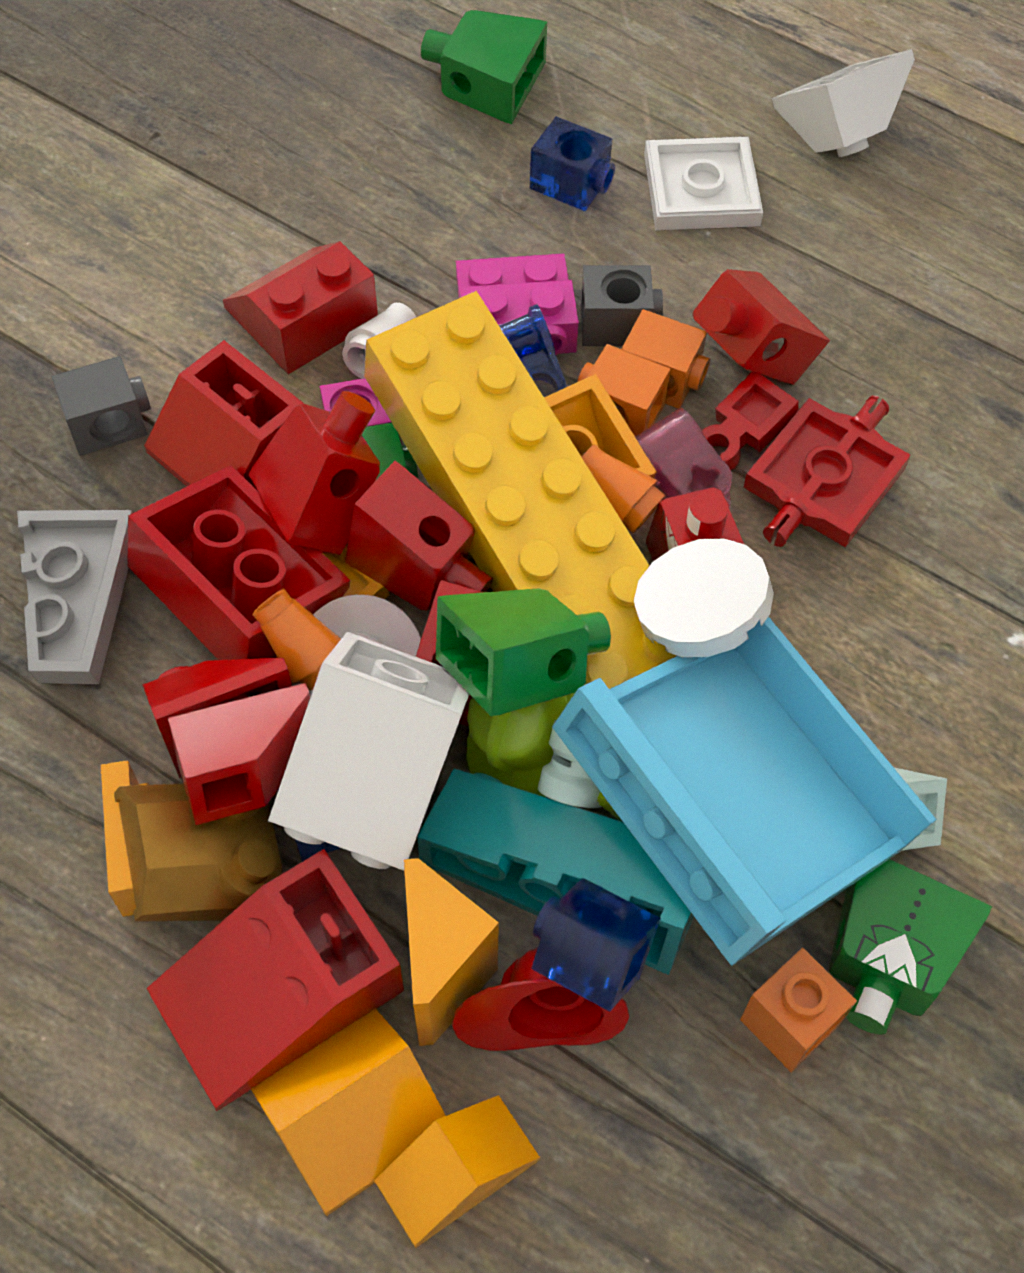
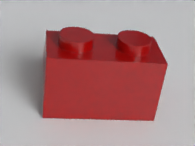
[223,241,378,375]

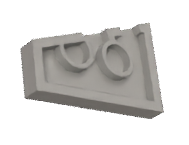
[17,510,133,684]

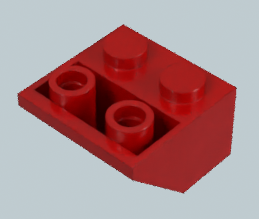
[144,340,304,491]

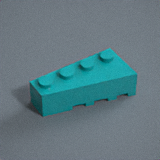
[417,768,694,975]

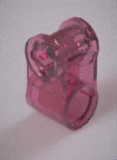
[635,408,732,509]

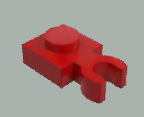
[695,371,799,474]

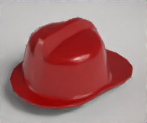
[452,945,630,1051]

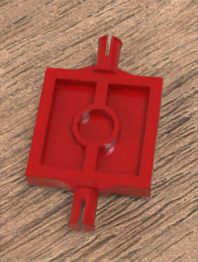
[743,395,911,548]

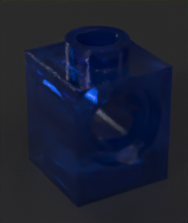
[530,116,615,211]
[531,878,661,1012]

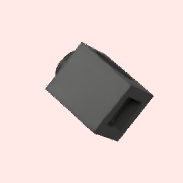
[580,265,663,346]
[51,356,151,456]

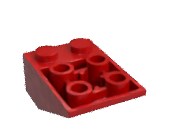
[146,849,404,1111]

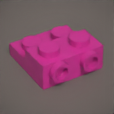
[456,254,579,357]

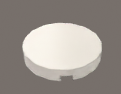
[634,539,774,657]

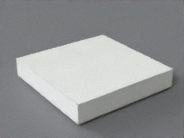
[644,137,763,230]

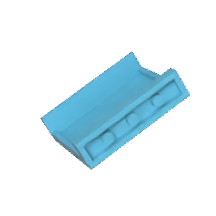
[552,616,937,966]

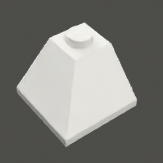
[772,49,915,157]

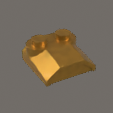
[114,784,282,922]

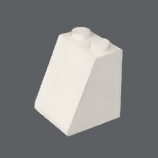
[268,632,469,871]

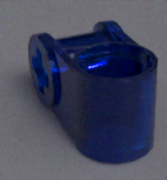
[499,304,567,392]

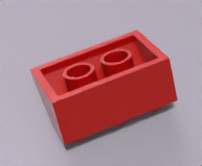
[127,465,351,660]

